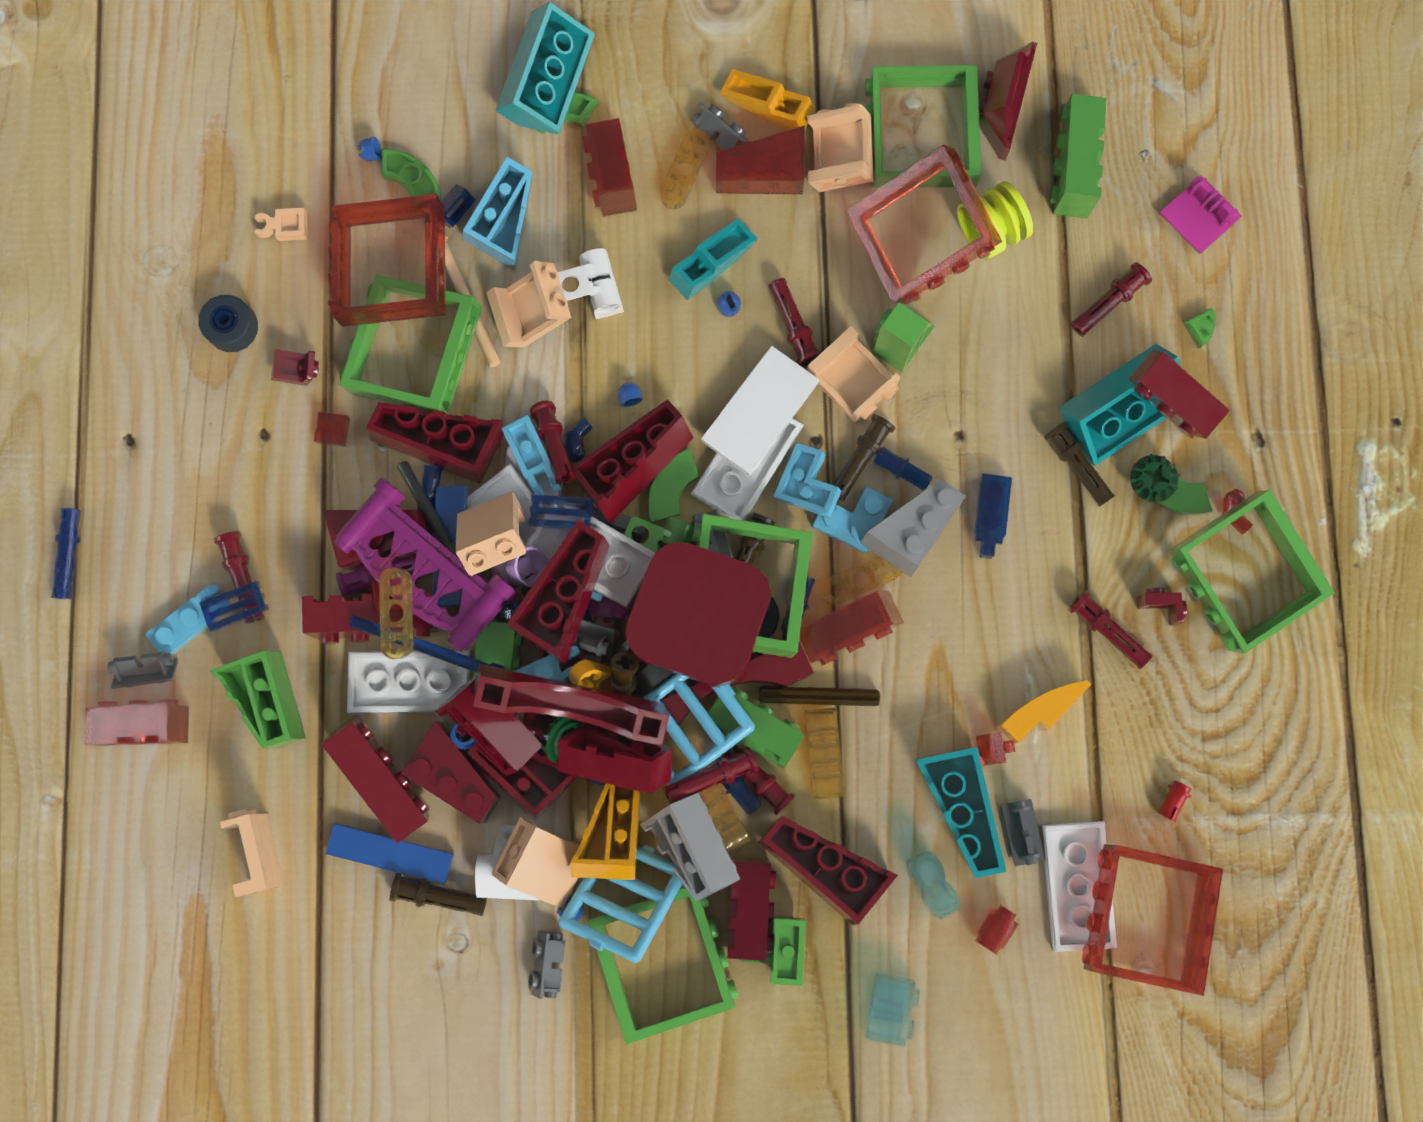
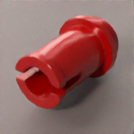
[1157,780,1192,822]

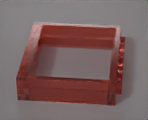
[846,144,1003,306]
[328,194,446,327]
[1082,844,1223,996]

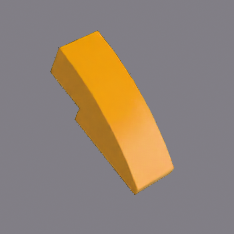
[720,69,815,134]
[996,680,1091,744]

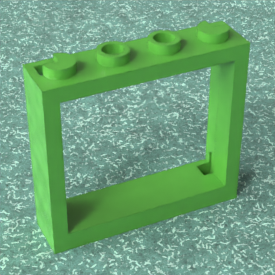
[865,65,981,188]
[339,274,482,414]
[1169,490,1335,653]
[692,514,813,658]
[588,887,739,1045]

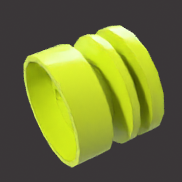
[957,181,1033,260]

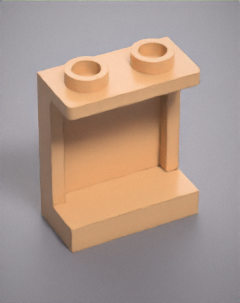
[807,103,874,192]
[486,261,571,348]
[807,326,900,423]
[456,491,526,575]
[219,809,284,898]
[491,817,579,909]

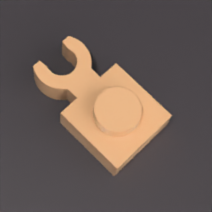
[255,208,308,241]

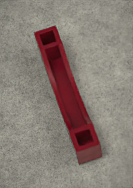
[660,641,814,742]
[472,664,670,745]

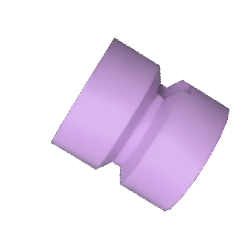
[492,546,548,588]

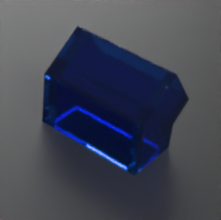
[433,184,476,228]

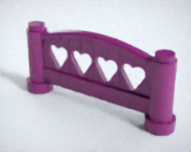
[334,477,519,652]

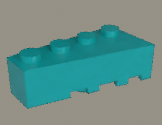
[916,747,1007,878]

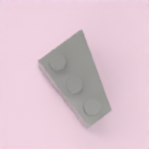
[860,479,966,577]
[640,793,740,902]

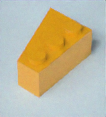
[570,783,641,880]

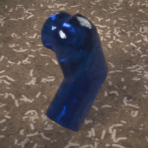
[564,417,593,462]

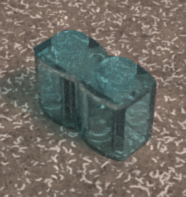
[906,851,960,920]
[865,972,920,1047]

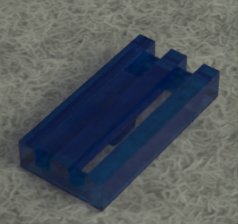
[528,495,593,529]
[199,581,269,632]

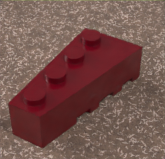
[571,399,694,524]
[366,402,504,484]
[507,520,610,665]
[302,592,439,644]
[321,714,430,844]
[757,816,898,925]

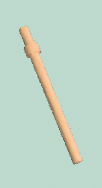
[421,207,501,367]

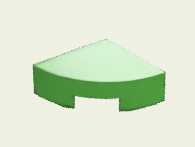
[1184,307,1216,348]

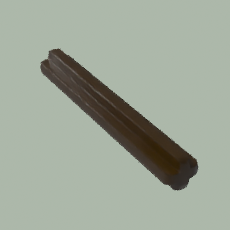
[759,686,880,706]

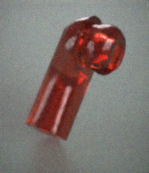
[1222,489,1253,535]

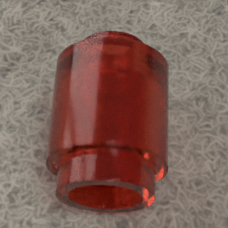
[975,905,1019,955]

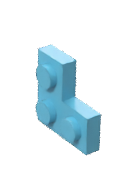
[773,443,841,518]
[812,487,893,554]

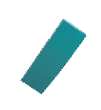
[668,218,758,300]

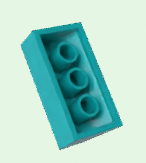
[495,2,595,134]
[1059,344,1181,466]

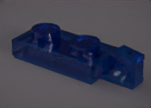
[974,473,1012,559]

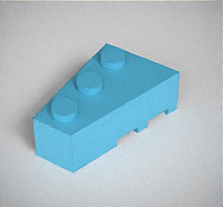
[463,157,533,270]

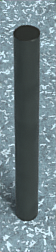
[397,461,459,558]

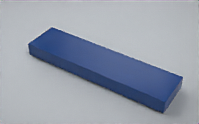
[432,485,468,607]
[325,823,454,885]

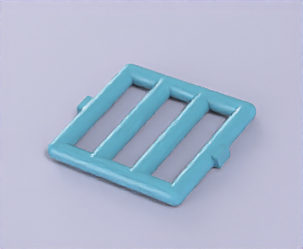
[641,673,755,785]
[559,845,682,963]

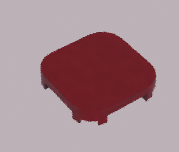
[626,542,771,688]

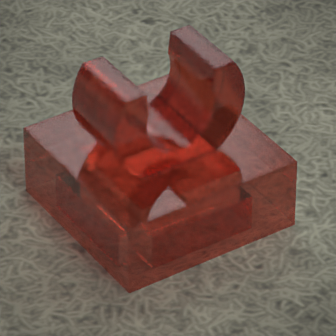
[314,412,350,447]
[976,732,1016,766]

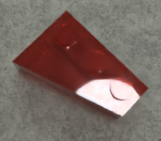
[582,118,637,217]
[716,125,805,195]

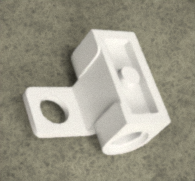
[558,248,624,319]
[475,825,539,900]

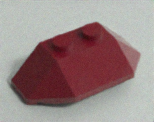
[979,42,1038,161]

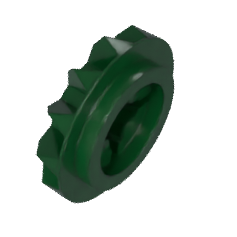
[1130,454,1180,502]
[541,716,581,763]

